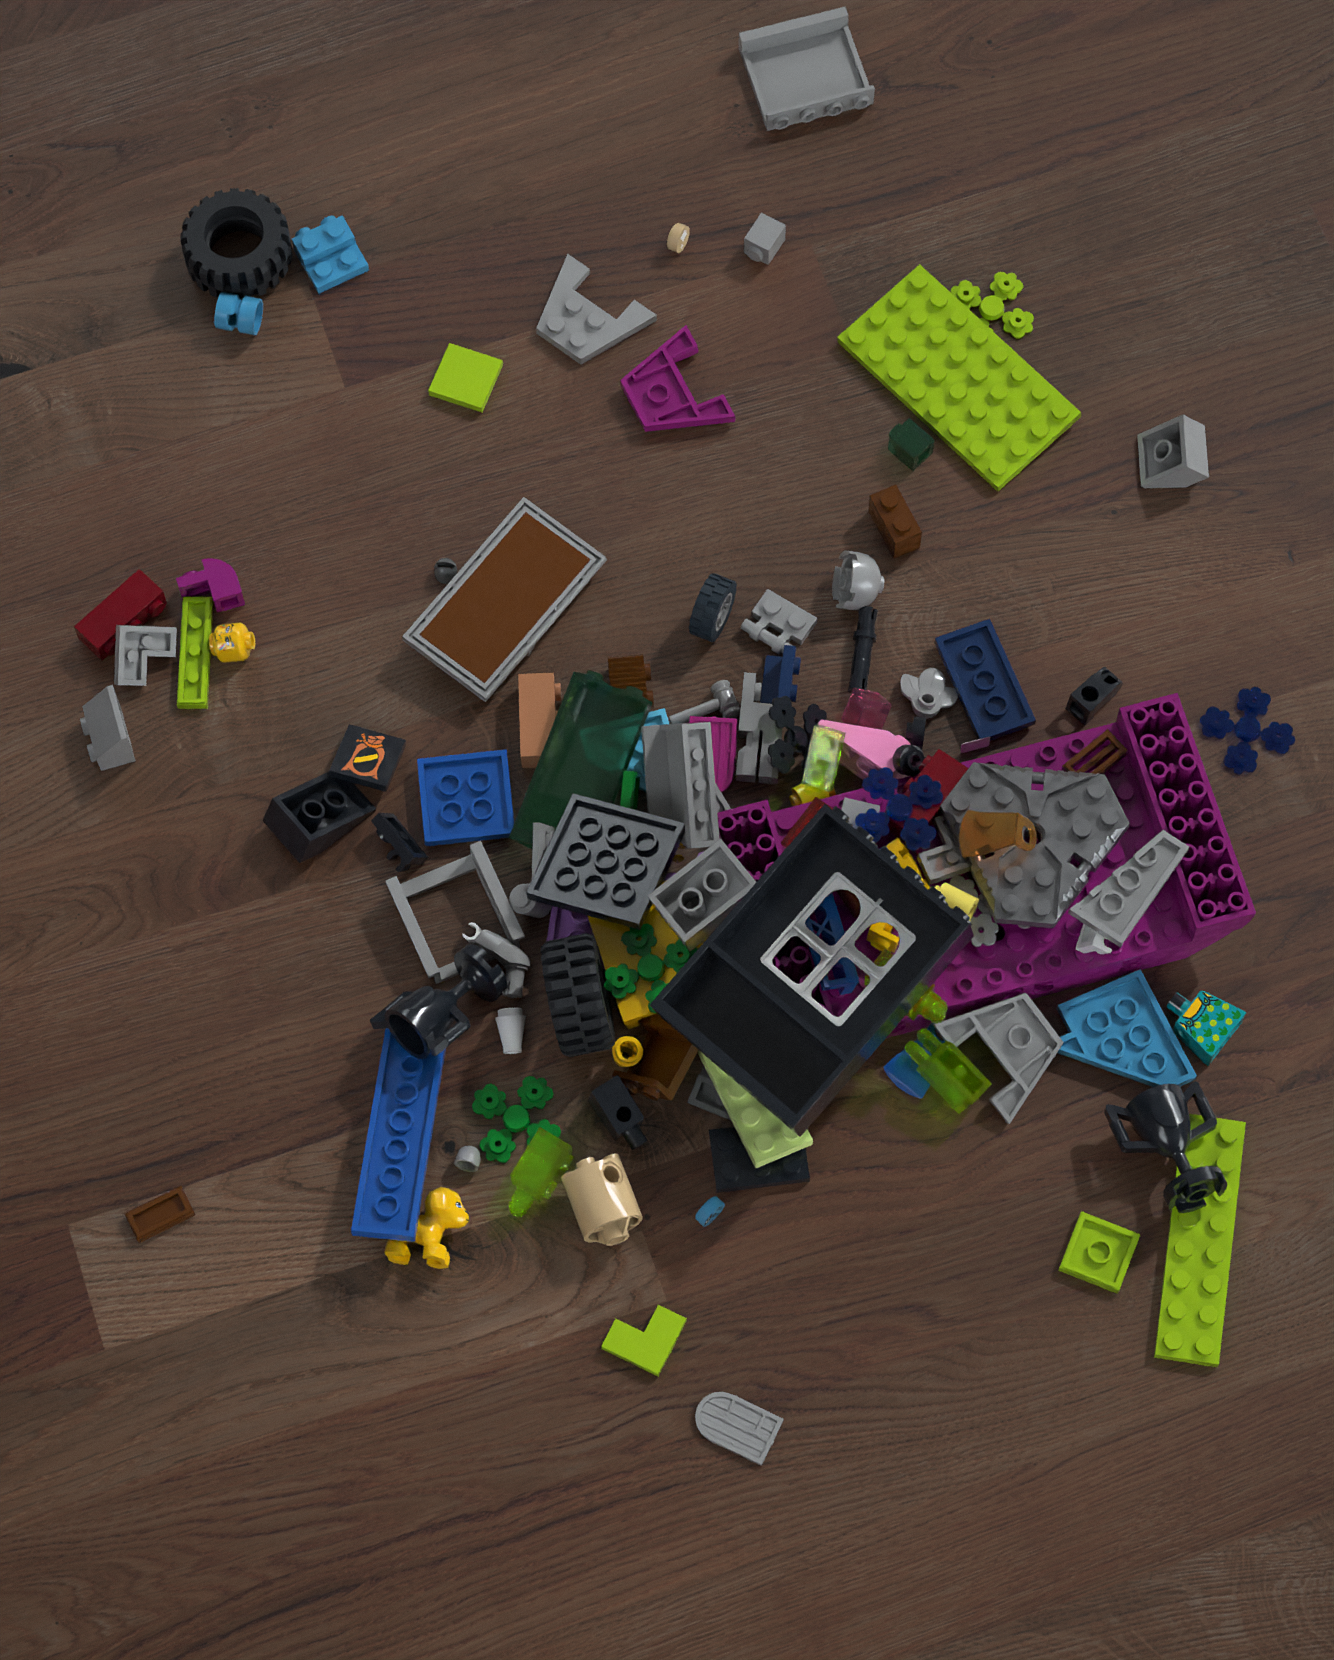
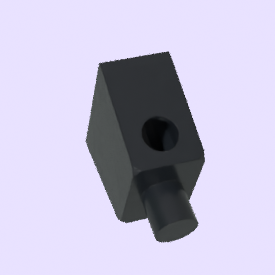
[588,1075,648,1151]

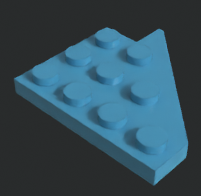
[1057,969,1197,1087]

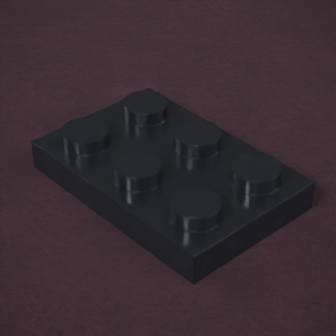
[709,1127,810,1193]

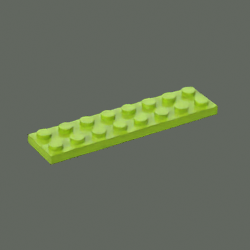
[1154,1114,1246,1367]

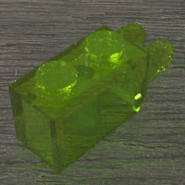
[905,1028,992,1114]
[508,1127,574,1218]

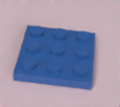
[417,749,516,846]

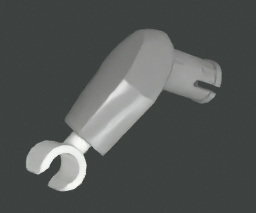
[462,922,531,998]

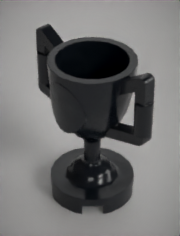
[370,944,508,1059]
[1104,1081,1227,1213]

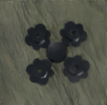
[768,696,829,780]

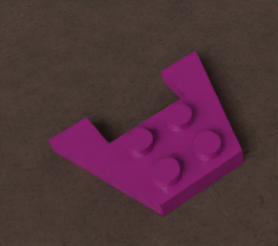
[620,325,735,432]

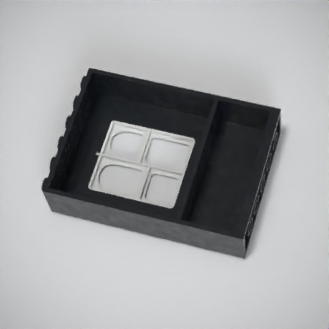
[650,804,974,1137]

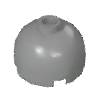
[832,550,884,610]

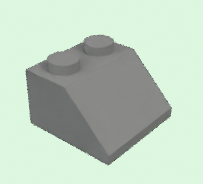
[1137,415,1209,488]
[80,685,136,771]

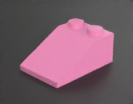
[816,720,910,786]

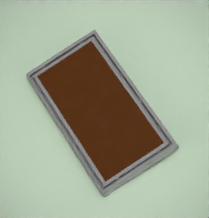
[402,497,607,702]

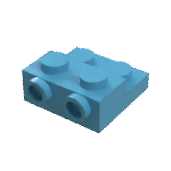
[292,216,369,294]

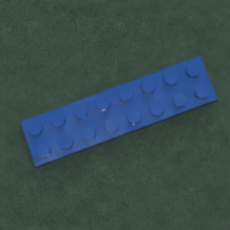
[351,1028,446,1242]

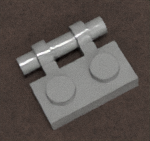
[741,589,817,655]

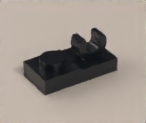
[371,813,429,872]

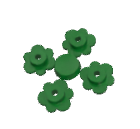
[604,924,698,1014]
[472,1076,561,1163]

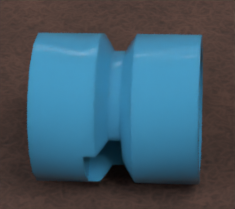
[214,292,263,335]

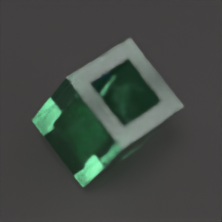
[888,418,935,471]

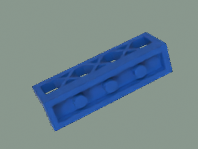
[805,893,859,995]

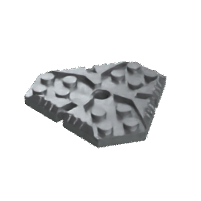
[940,762,1130,928]

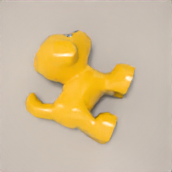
[384,1187,469,1269]

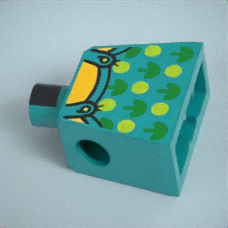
[1166,991,1246,1066]

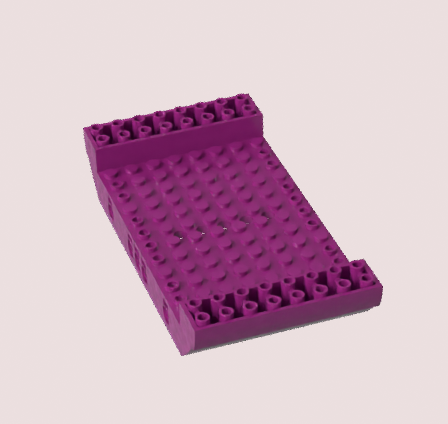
[717,693,1256,1038]

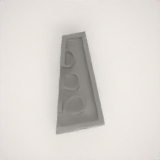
[1068,830,1189,948]

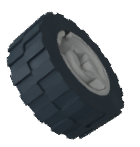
[689,573,737,642]

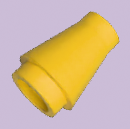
[612,1036,643,1067]

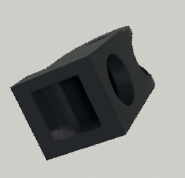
[1065,667,1123,726]

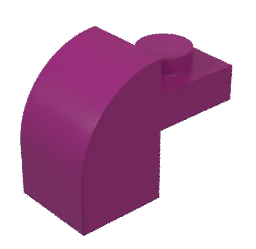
[176,558,245,613]

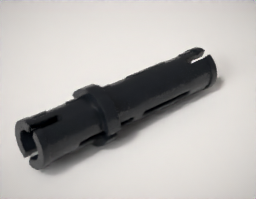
[848,606,878,695]

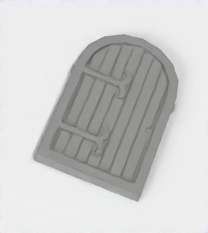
[695,1392,784,1466]

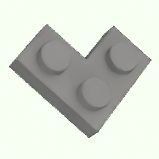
[114,625,177,686]
[917,815,986,885]

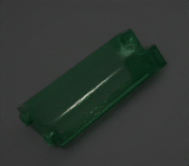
[509,670,652,850]

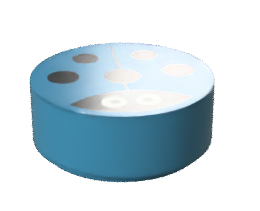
[695,1196,725,1227]

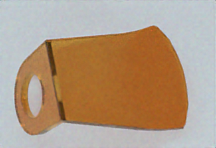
[959,810,1037,857]

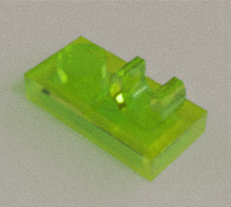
[802,724,846,792]

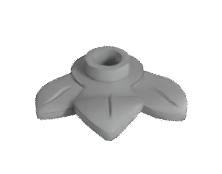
[900,668,958,719]

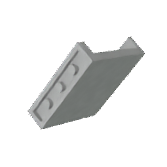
[739,7,875,131]
[641,722,719,848]

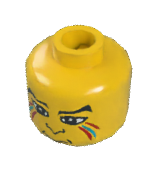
[209,623,255,663]

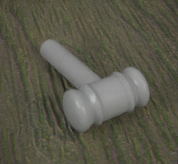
[669,680,741,724]

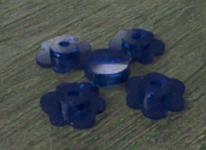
[1200,687,1295,774]
[855,767,943,851]

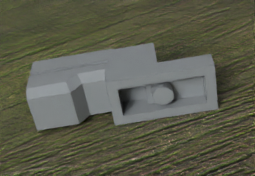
[736,672,782,784]

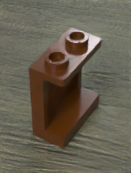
[612,1014,698,1101]

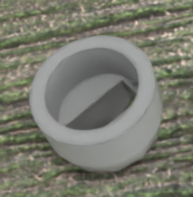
[454,1146,481,1172]

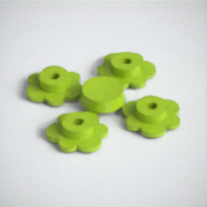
[951,272,1034,339]

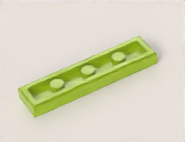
[177,597,214,709]

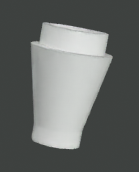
[495,1008,526,1054]

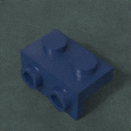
[760,645,801,704]

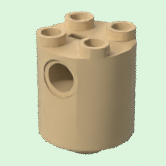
[561,1153,643,1246]

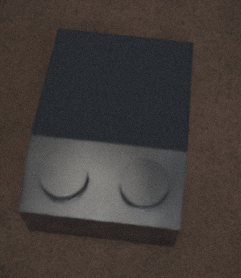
[262,772,376,863]

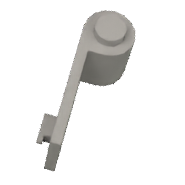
[509,823,555,918]

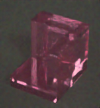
[842,688,892,730]

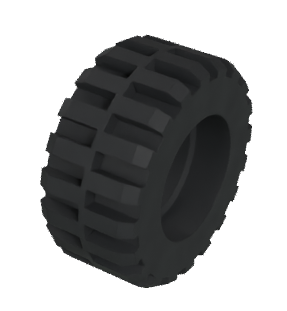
[180,188,292,299]
[541,933,616,1057]

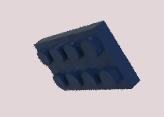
[934,619,1036,741]

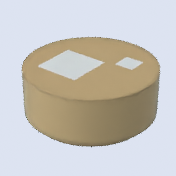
[667,223,690,253]

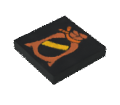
[329,724,406,792]

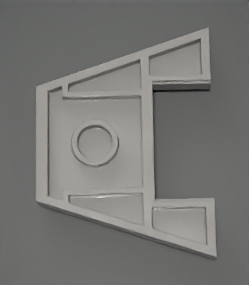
[536,254,657,365]
[933,993,1064,1124]

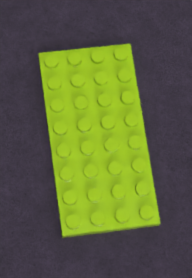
[837,264,1081,492]

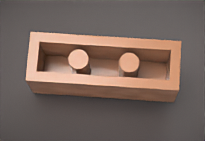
[518,673,563,768]

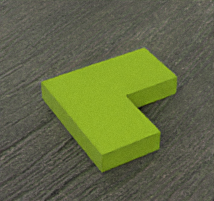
[601,1305,687,1377]

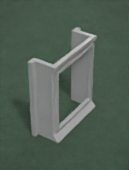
[385,841,525,984]

